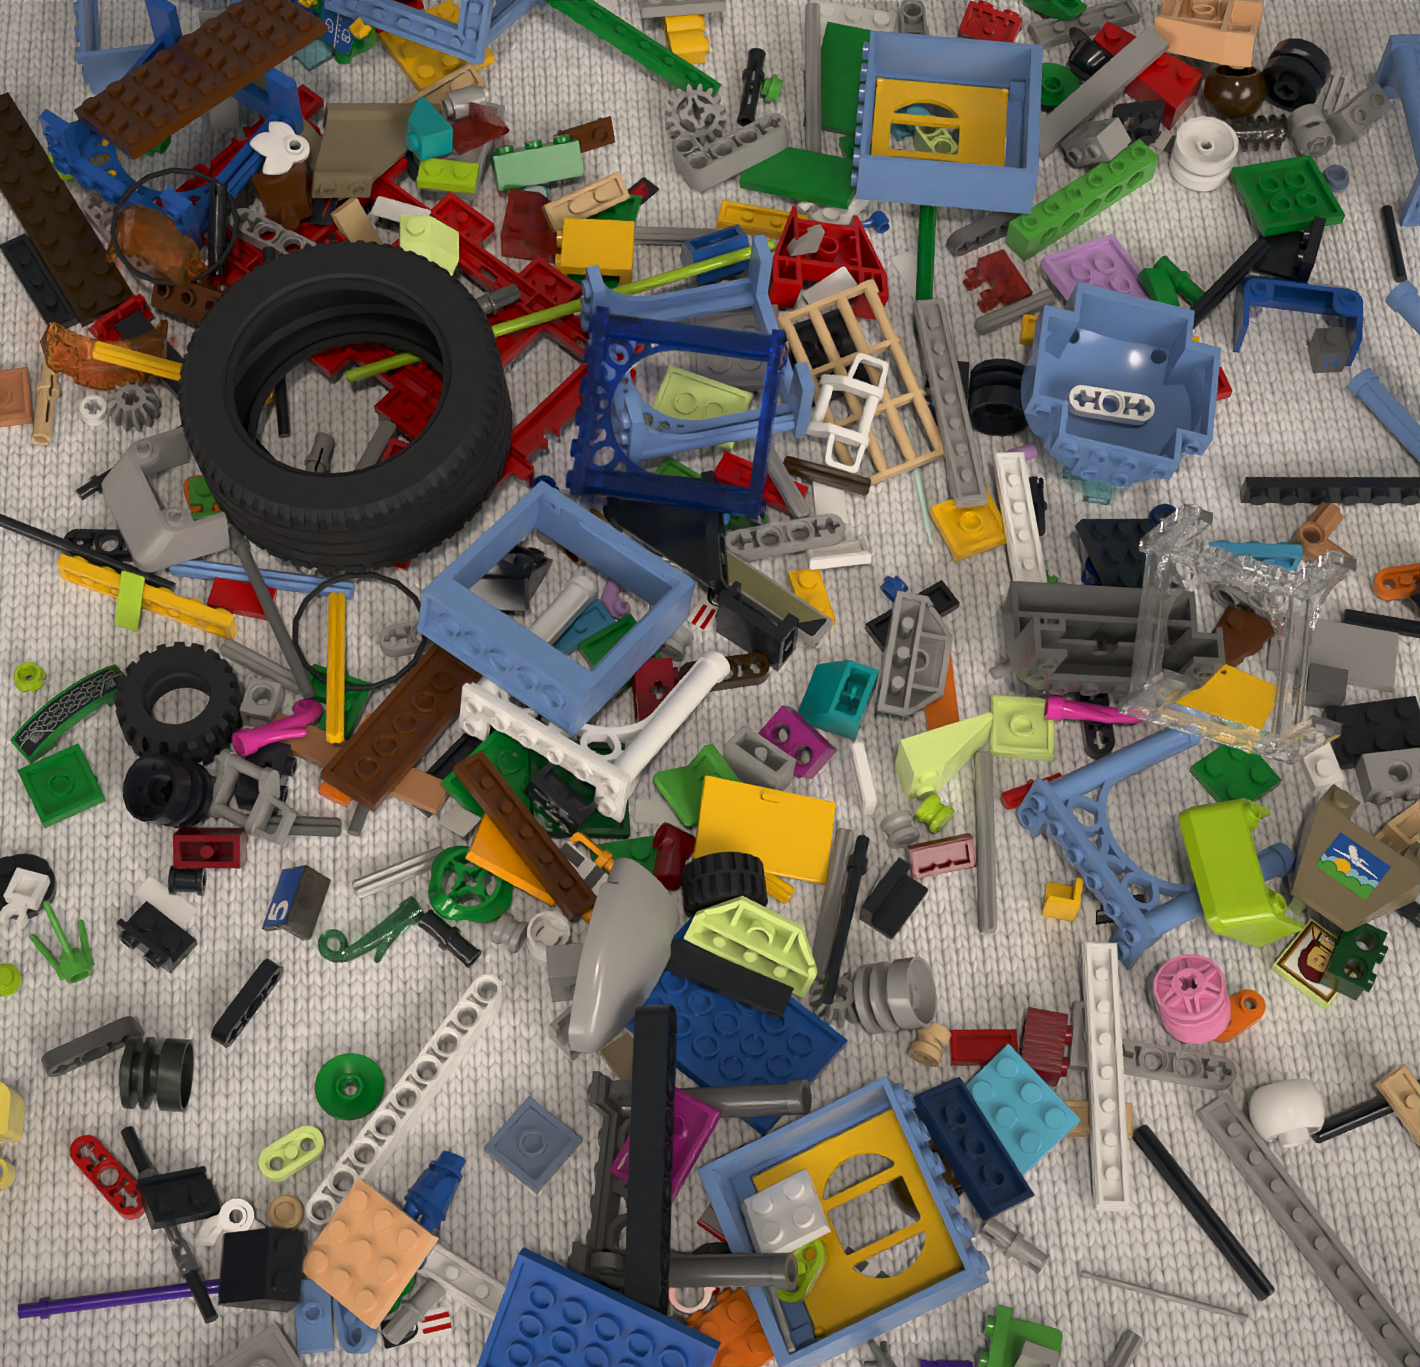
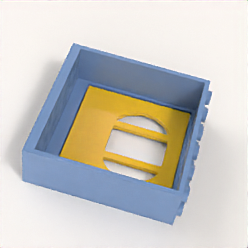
[851,30,1043,214]
[697,1076,990,1367]

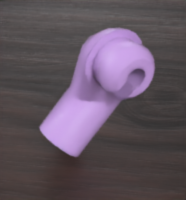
[600,577,630,619]

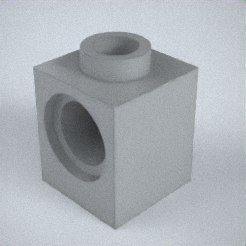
[239,677,285,727]

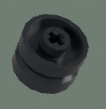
[1261,38,1331,112]

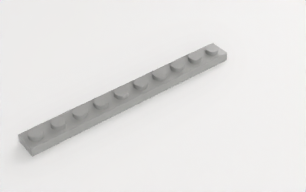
[1197,1093,1420,1367]

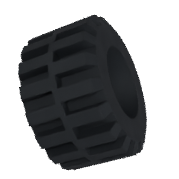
[681,852,768,919]

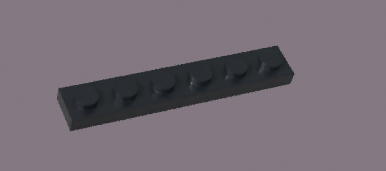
[1240,477,1420,505]

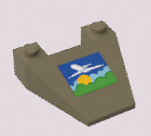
[1290,784,1420,932]

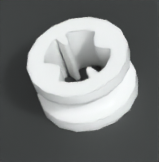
[79,395,109,426]

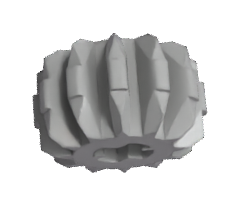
[106,379,160,432]
[809,971,858,1029]

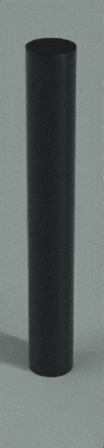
[1380,205,1407,283]

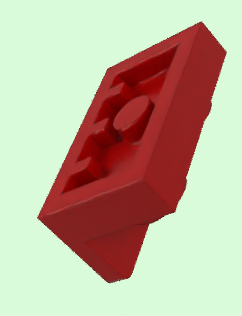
[958,0,1023,43]

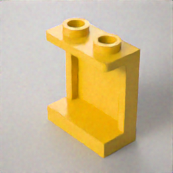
[555,218,635,286]

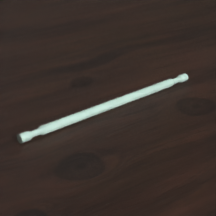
[904,419,935,546]

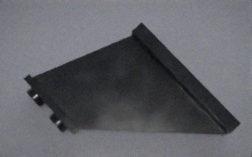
[602,465,729,595]

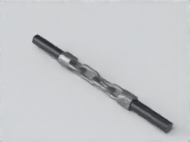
[121,1126,218,1324]

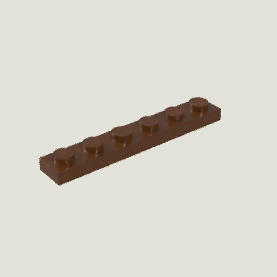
[453,750,597,922]

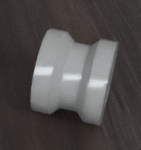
[658,625,694,661]
[880,810,920,849]
[491,912,529,953]

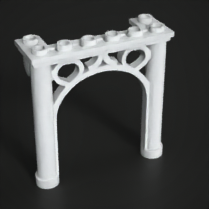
[459,574,730,823]

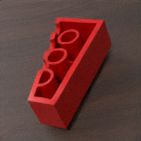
[1093,21,1204,131]

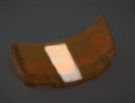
[104,204,207,288]
[40,320,168,391]

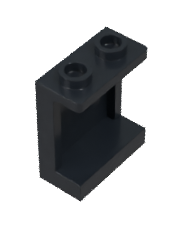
[715,581,800,671]

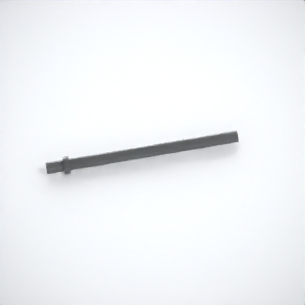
[228,526,316,699]

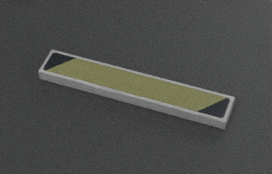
[726,548,832,647]

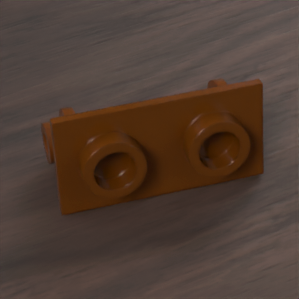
[553,116,616,153]

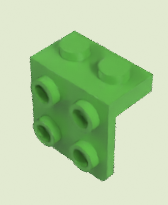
[653,744,740,827]
[978,1305,1063,1367]

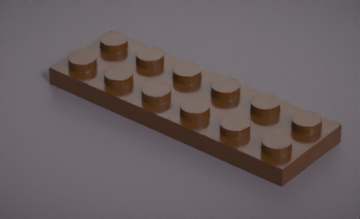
[320,643,483,812]

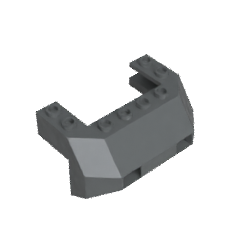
[1003,581,1226,699]

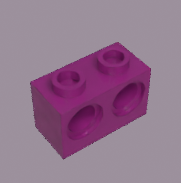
[758,705,837,779]

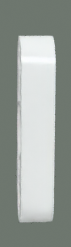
[1065,385,1155,425]

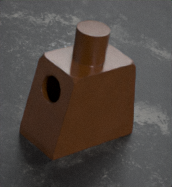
[251,161,313,230]

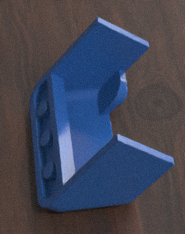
[1233,275,1363,367]

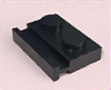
[136,1166,221,1230]

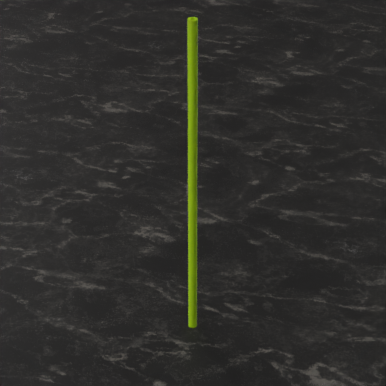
[345,239,776,383]

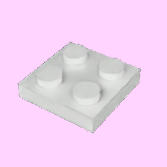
[744,1169,831,1253]

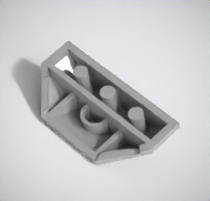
[877,590,953,717]

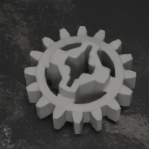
[665,84,727,147]

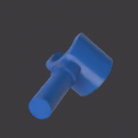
[847,211,890,234]

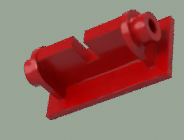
[88,294,154,345]

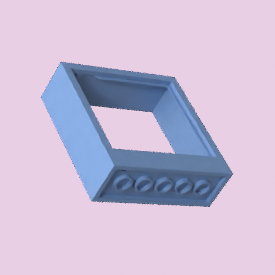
[417,480,696,737]

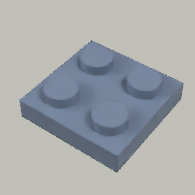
[484,1096,582,1194]

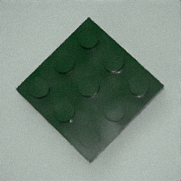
[528,741,630,839]

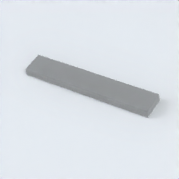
[1039,26,1169,159]

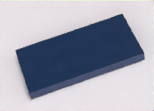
[913,1077,1035,1222]

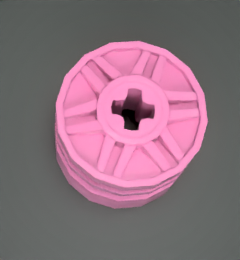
[1153,954,1231,1044]

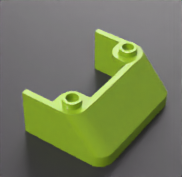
[1178,798,1304,948]

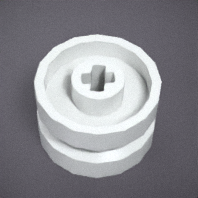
[1169,116,1239,192]

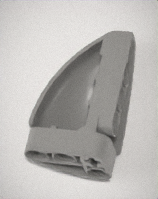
[569,858,680,1053]

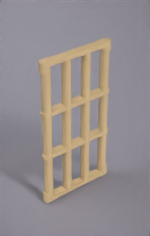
[776,279,945,494]

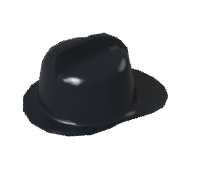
[1068,26,1112,82]

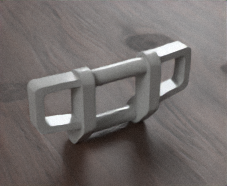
[204,748,297,845]

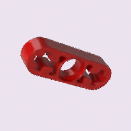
[70,1135,145,1220]

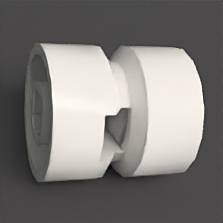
[527,911,571,968]

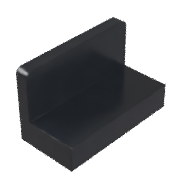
[859,857,928,940]

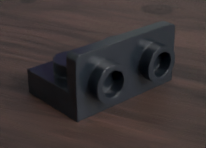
[116,901,198,974]

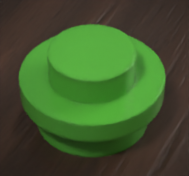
[760,74,783,102]

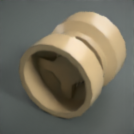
[908,1022,952,1067]

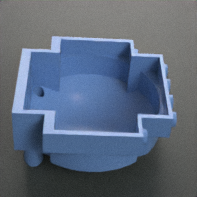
[1021,282,1221,488]

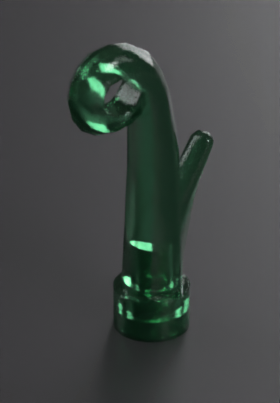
[318,895,425,963]

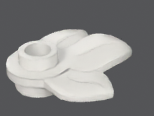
[250,121,310,175]
[198,1198,266,1264]

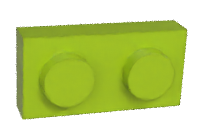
[417,158,480,194]

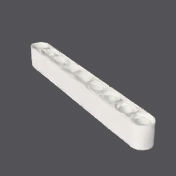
[306,974,503,1234]

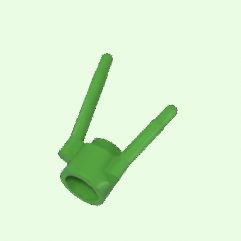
[29,901,95,984]

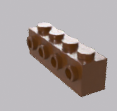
[150,266,232,323]

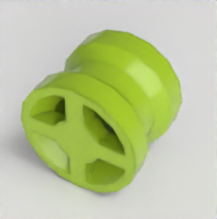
[914,793,955,835]

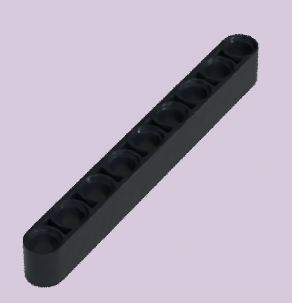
[624,1004,677,1316]

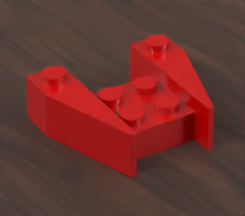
[768,206,889,320]

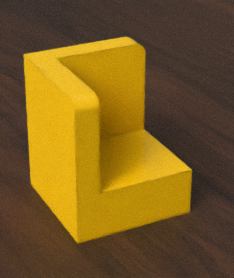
[1041,877,1084,922]

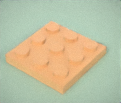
[302,1178,439,1329]

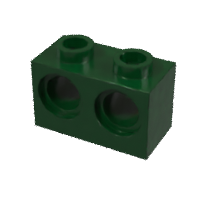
[1319,923,1388,1001]

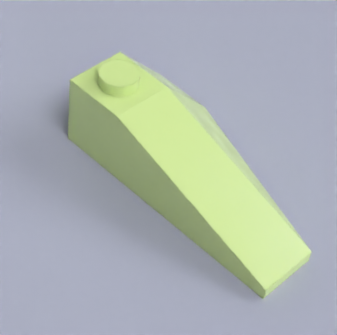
[399,215,459,276]

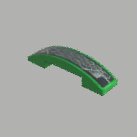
[10,664,126,764]

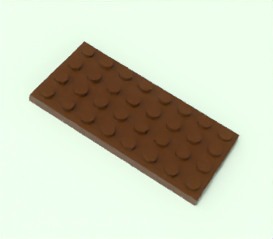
[74,0,328,160]

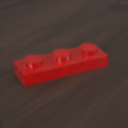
[714,451,808,516]

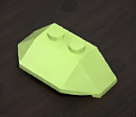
[683,896,818,999]

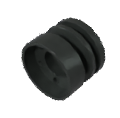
[119,1036,194,1112]

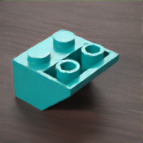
[798,660,879,741]

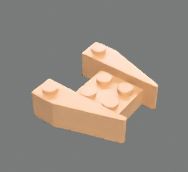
[1154,0,1264,69]

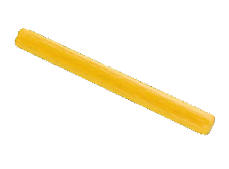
[92,341,274,405]
[326,592,346,744]

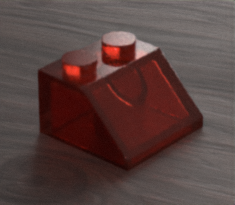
[500,189,563,264]

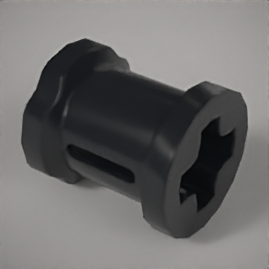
[168,865,207,896]

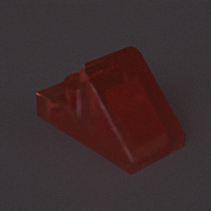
[451,102,509,155]

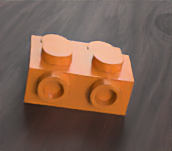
[686,1288,775,1367]

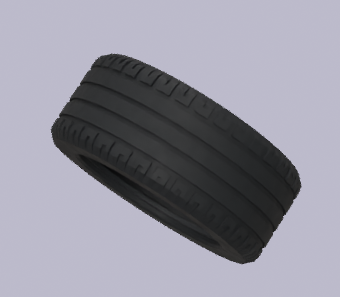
[178,240,512,573]

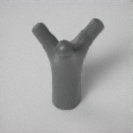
[863,1339,897,1367]

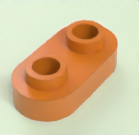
[1372,563,1420,601]
[1212,989,1266,1043]

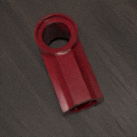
[652,822,696,890]

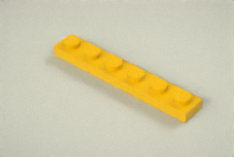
[56,554,238,640]

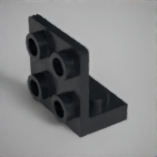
[1252,216,1326,282]

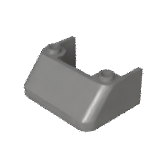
[102,427,230,572]

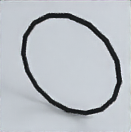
[110,168,240,286]
[292,572,428,691]

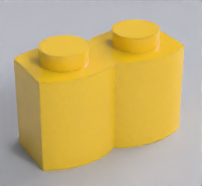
[662,14,710,64]

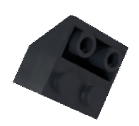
[484,544,553,601]

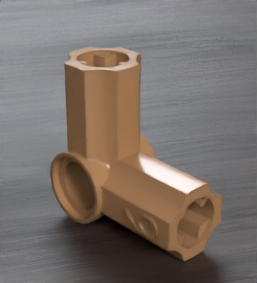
[1291,502,1354,579]

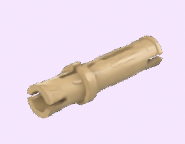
[31,360,61,446]

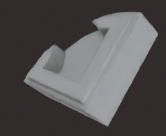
[787,224,825,256]

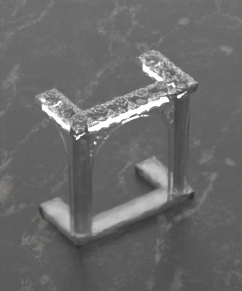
[1118,503,1357,765]

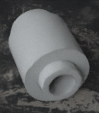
[442,85,487,121]

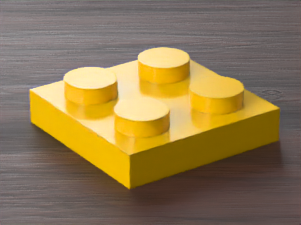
[929,487,1007,562]

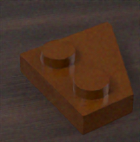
[1216,605,1285,667]

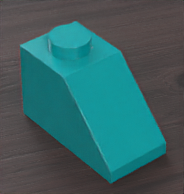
[405,97,453,161]

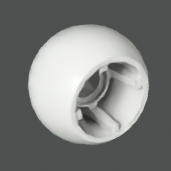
[1249,1079,1326,1148]

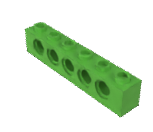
[1005,139,1159,262]

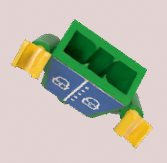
[297,0,379,64]

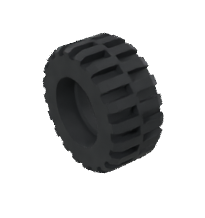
[114,642,243,765]

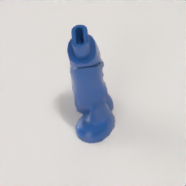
[403,1151,466,1270]

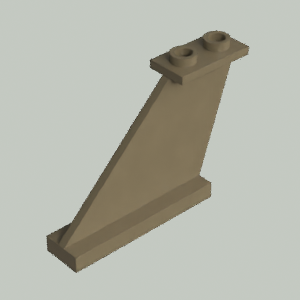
[310,103,442,198]

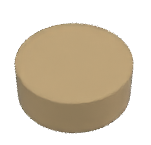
[267,1195,304,1231]

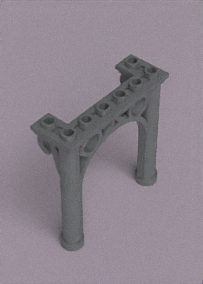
[567,1071,812,1290]

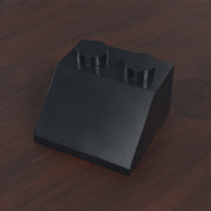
[217,1228,304,1313]

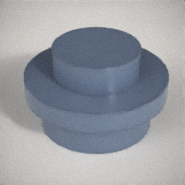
[1322,165,1349,192]

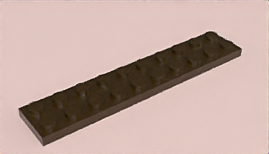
[0,92,133,328]

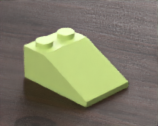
[894,712,993,801]

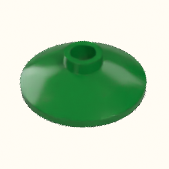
[1041,63,1080,107]
[315,1053,384,1120]

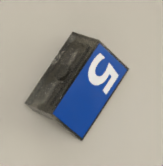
[262,865,331,941]

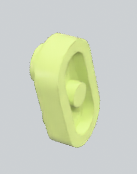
[258,1125,325,1182]

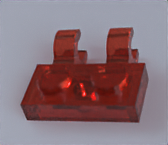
[962,249,1033,313]

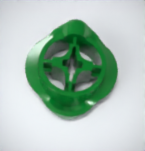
[428,846,513,923]

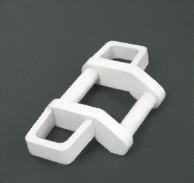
[806,353,889,474]

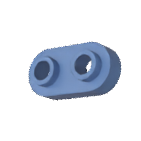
[332,1298,376,1354]

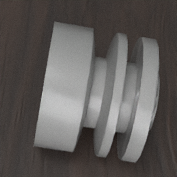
[854,956,937,1035]

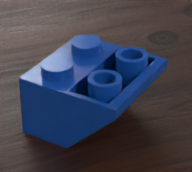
[680,224,750,285]

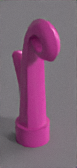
[1044,694,1146,724]
[232,698,323,757]

